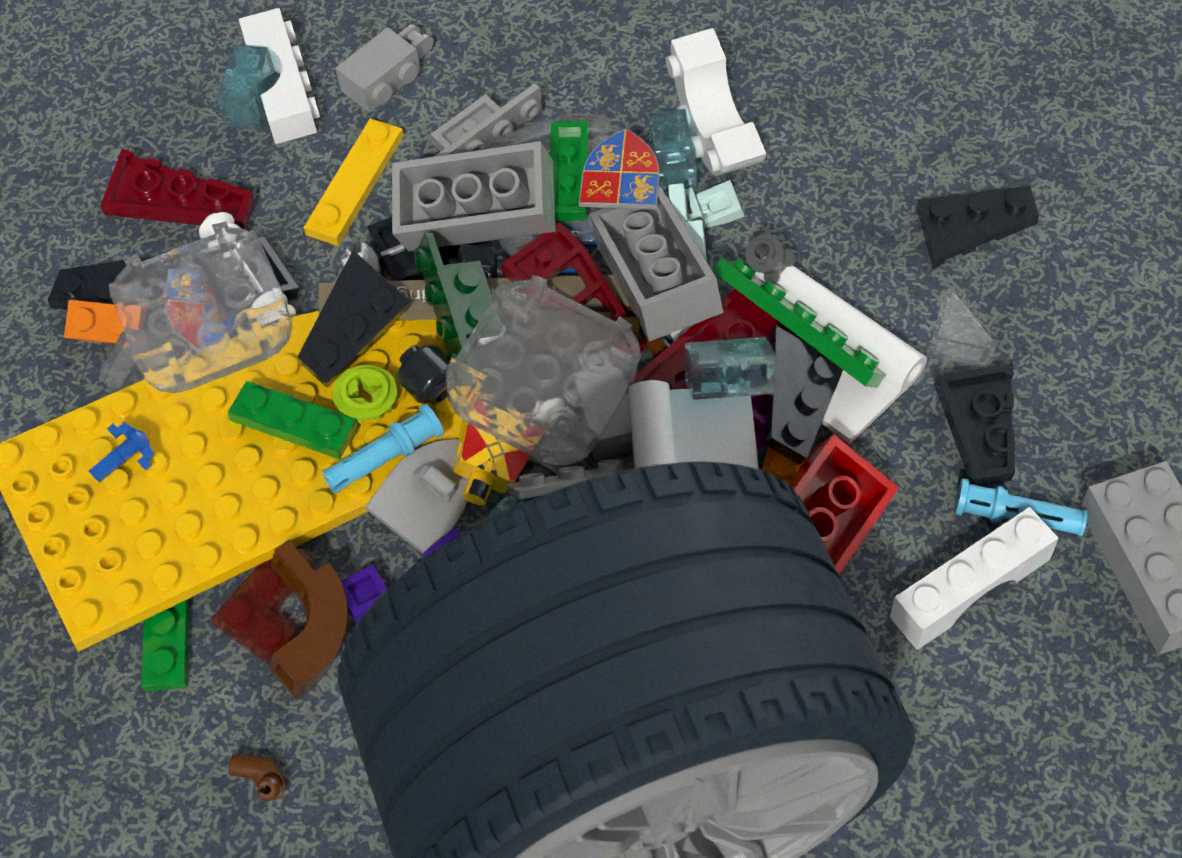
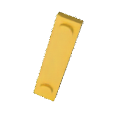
[303,119,404,246]

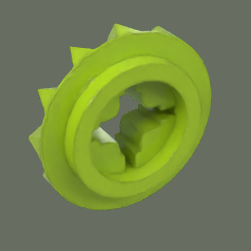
[332,365,398,424]

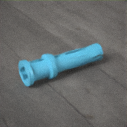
[321,404,444,494]
[954,478,1088,536]

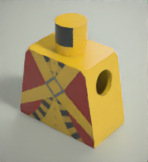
[453,399,545,505]

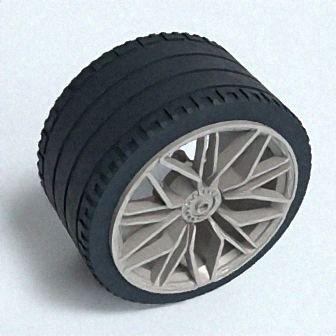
[338,462,916,858]

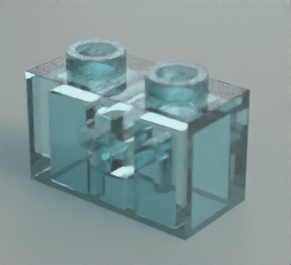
[217,45,276,130]
[649,109,697,197]
[685,337,776,400]

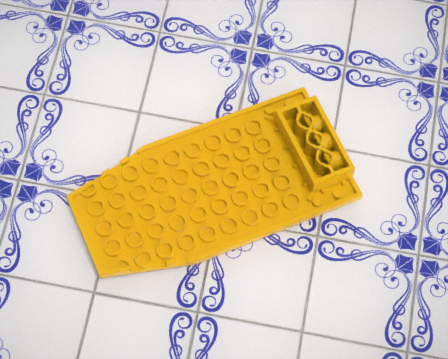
[0,311,495,652]

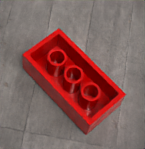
[788,434,899,575]

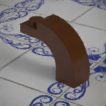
[269,540,347,700]

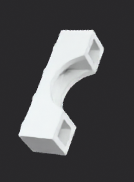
[239,8,320,144]
[890,507,1058,650]

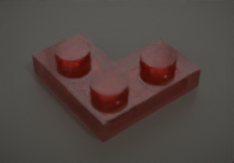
[210,560,300,666]

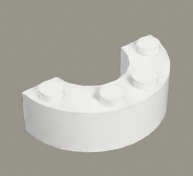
[666,28,766,176]

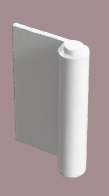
[745,257,927,444]
[628,380,759,469]

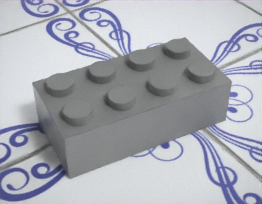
[392,141,555,251]
[589,186,724,342]
[1080,461,1182,655]

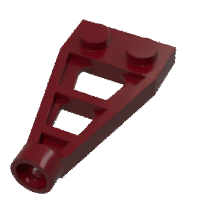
[501,222,647,366]

